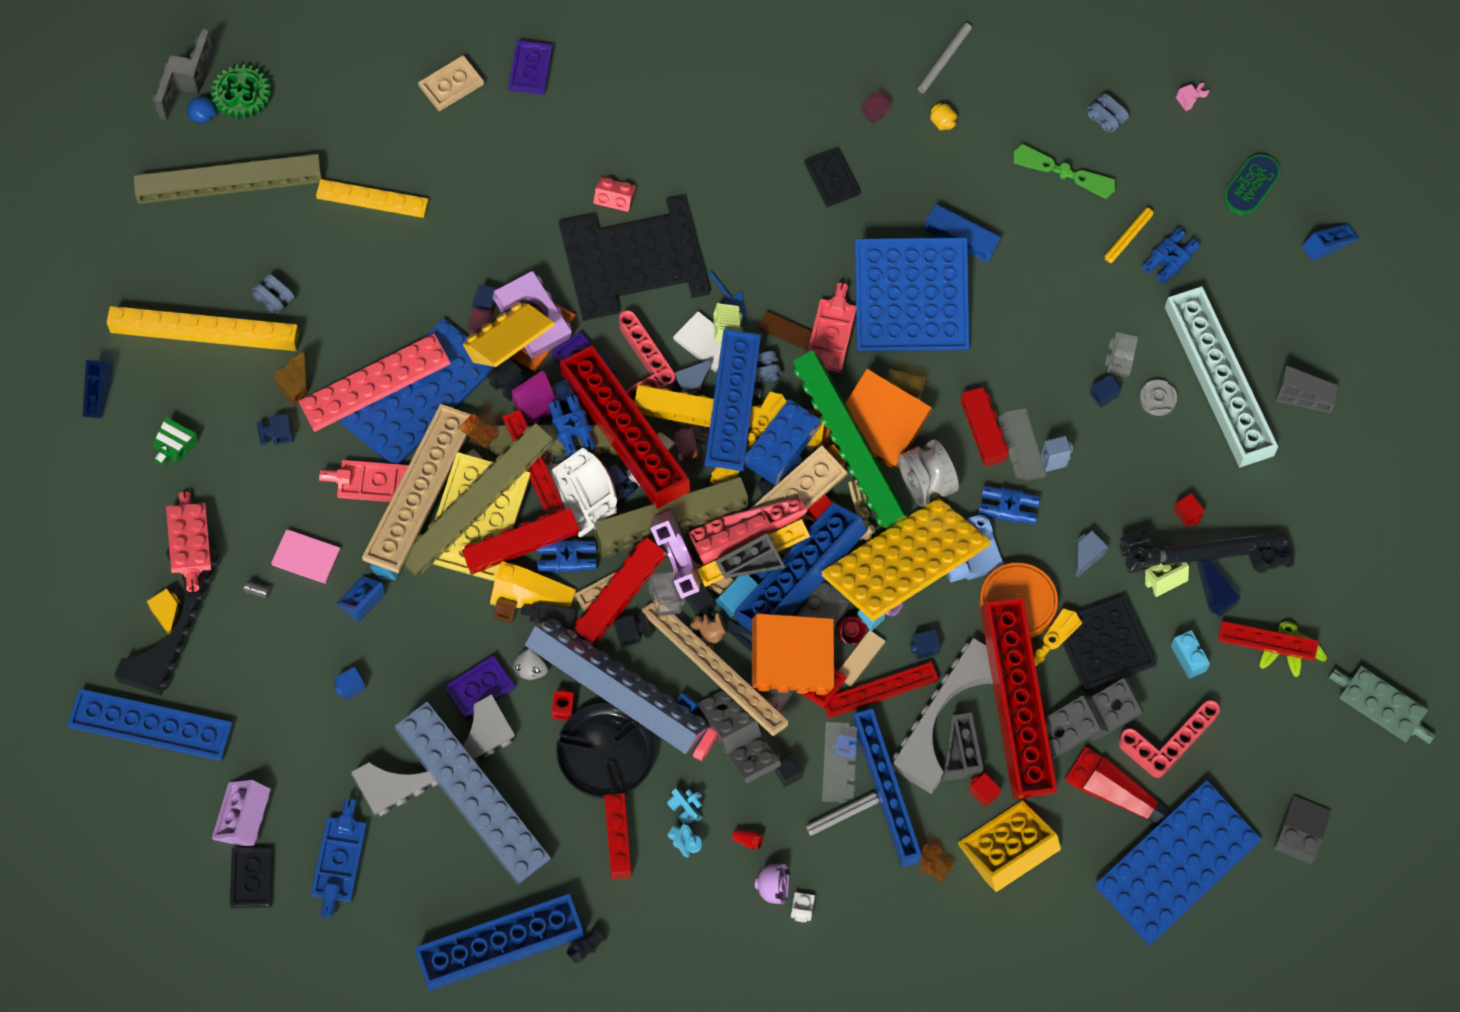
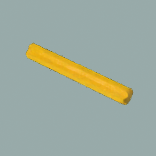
[1104,207,1154,263]

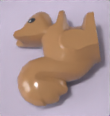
[688,613,727,651]

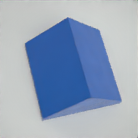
[336,576,385,622]

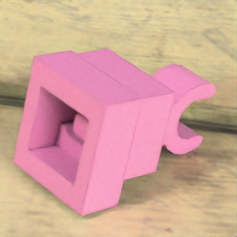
[1176,83,1210,111]

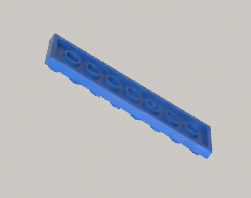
[705,329,761,471]
[67,689,233,761]

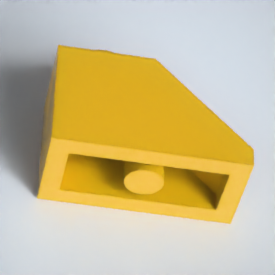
[147,589,180,635]

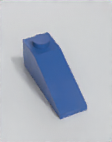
[1302,224,1359,260]

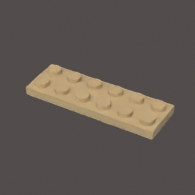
[749,446,848,510]

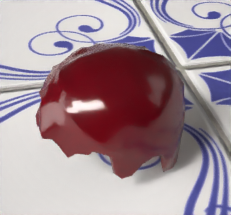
[836,616,869,645]

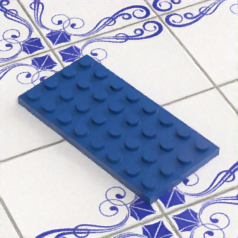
[340,318,493,465]
[1094,780,1262,946]

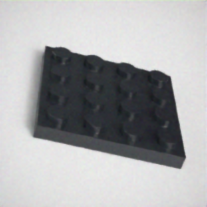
[1062,596,1157,692]

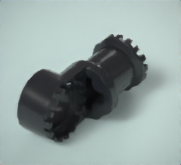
[567,927,606,963]

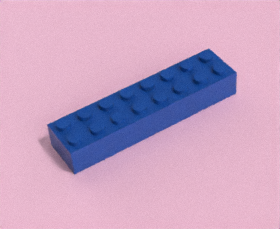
[734,503,867,632]
[414,893,583,991]

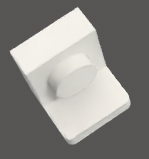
[791,892,815,922]

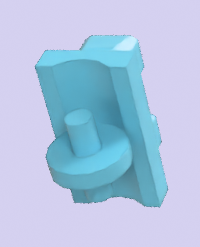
[667,788,703,825]
[668,824,703,858]

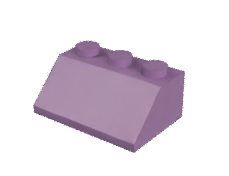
[211,780,271,846]

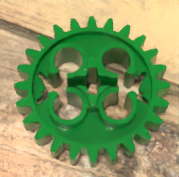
[211,64,271,119]

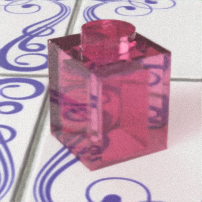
[861,92,890,124]
[468,308,492,334]
[674,429,698,461]

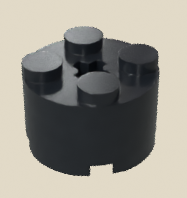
[486,359,529,402]
[1120,530,1153,573]

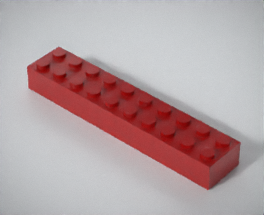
[560,345,690,509]
[980,598,1057,800]

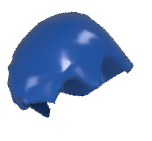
[187,97,218,124]

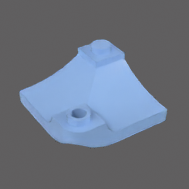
[947,515,1004,583]

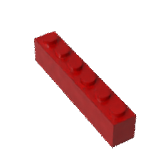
[462,508,579,575]
[574,538,668,646]

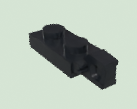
[520,603,576,629]

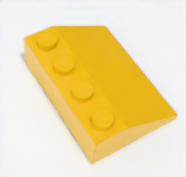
[462,302,555,367]
[958,800,1061,892]

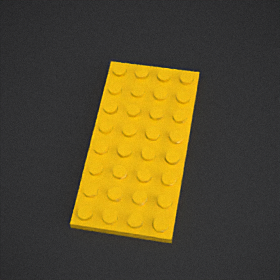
[822,497,990,621]

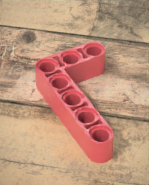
[619,311,675,402]
[1118,701,1220,778]

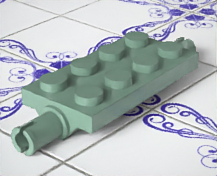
[1329,666,1436,744]

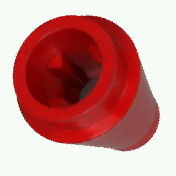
[732,829,763,850]

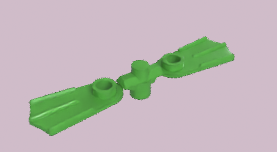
[1013,144,1115,199]

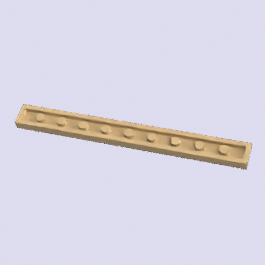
[642,599,788,736]

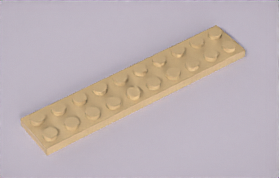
[362,404,476,573]

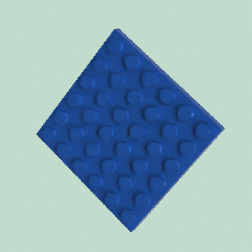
[855,238,969,352]

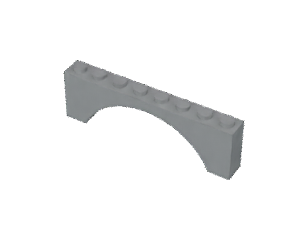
[891,638,993,794]
[351,695,515,817]

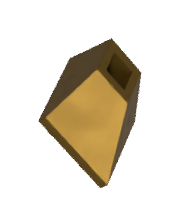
[274,352,308,406]

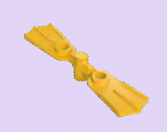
[711,391,787,484]
[1034,608,1082,667]

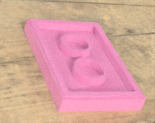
[271,529,341,584]

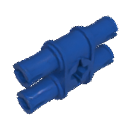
[1142,228,1200,284]
[548,395,596,456]
[978,485,1040,525]
[538,538,596,574]

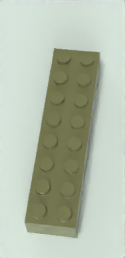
[594,477,748,558]

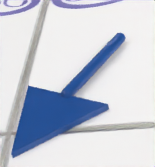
[709,272,746,319]

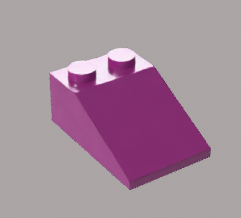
[512,370,556,425]

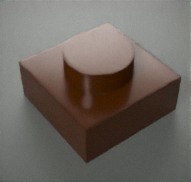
[493,598,517,623]

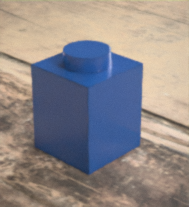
[333,667,366,700]

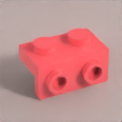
[594,178,636,212]

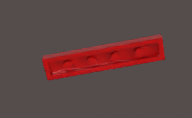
[1218,621,1319,661]

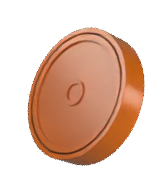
[979,563,1058,639]

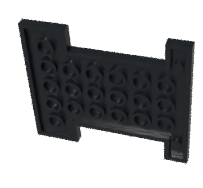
[558,196,710,321]

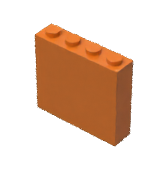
[846,369,933,468]
[752,614,834,695]

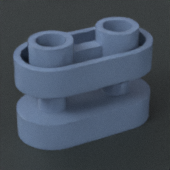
[1087,94,1129,132]
[252,274,294,314]
[754,351,782,386]

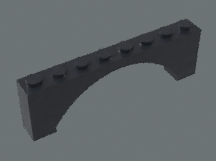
[114,547,220,696]

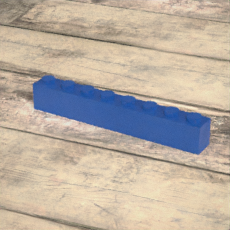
[853,709,922,868]

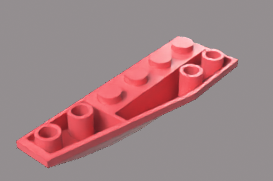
[688,497,807,566]

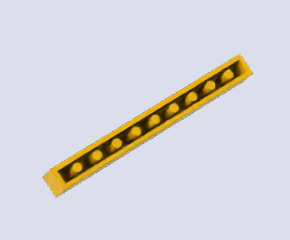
[107,306,299,351]
[634,385,824,447]

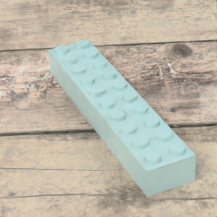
[1165,287,1278,468]

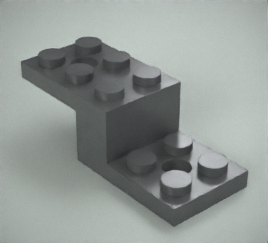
[153,29,214,121]
[1045,678,1145,759]
[698,690,781,784]

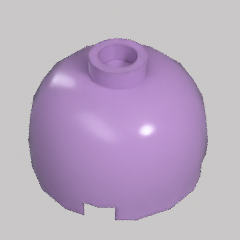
[755,864,789,904]

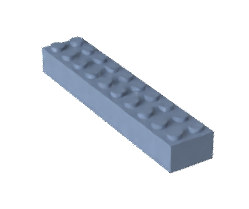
[525,618,710,754]
[395,702,551,887]

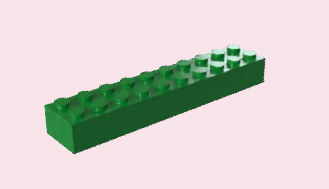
[793,350,908,529]

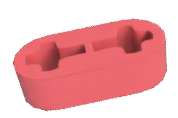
[693,726,717,762]

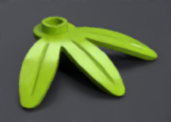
[1260,621,1327,677]

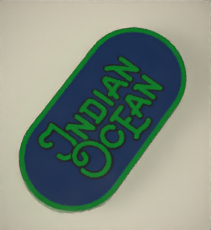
[1224,154,1280,215]

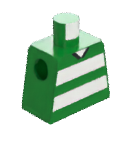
[153,417,199,466]

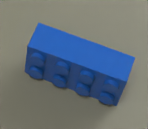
[744,400,821,486]

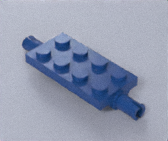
[311,799,367,918]

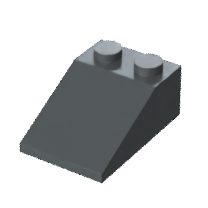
[1274,795,1331,864]

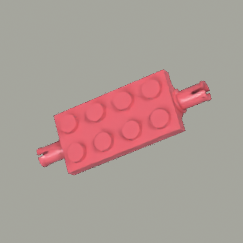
[807,283,856,373]
[319,460,409,502]
[166,492,211,592]

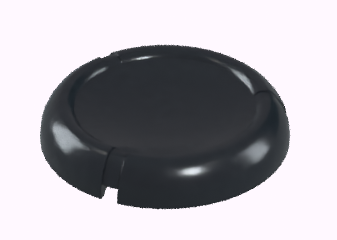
[556,703,656,799]

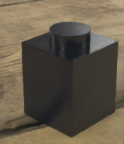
[686,583,715,617]
[775,755,803,787]

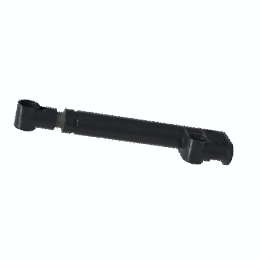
[1125,531,1294,573]

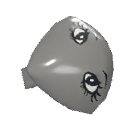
[513,649,548,680]

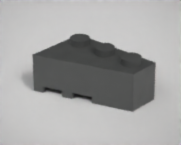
[1276,365,1338,413]
[715,534,785,579]
[942,713,983,782]

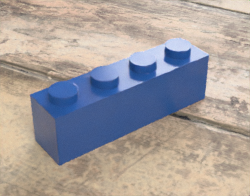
[924,204,1001,263]

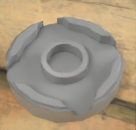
[1139,379,1177,416]

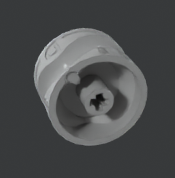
[898,439,959,507]

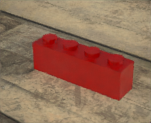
[960,387,1009,467]
[604,793,631,879]

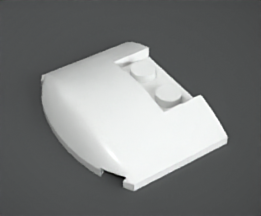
[549,448,617,537]

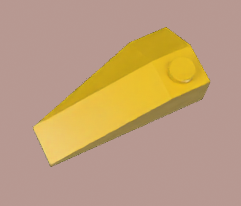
[490,561,576,608]

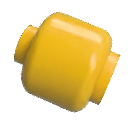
[930,103,957,130]

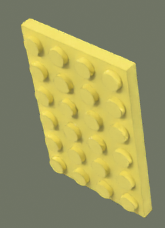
[433,452,531,582]

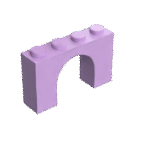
[493,271,572,359]
[650,510,701,599]

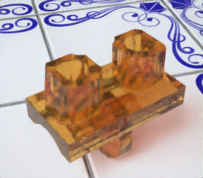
[459,414,498,448]
[919,843,954,883]

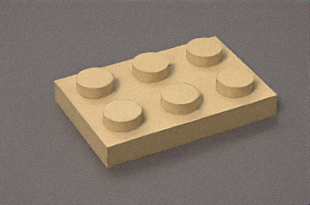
[418,56,484,112]

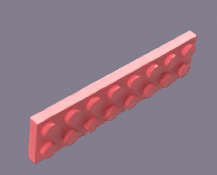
[299,334,451,432]

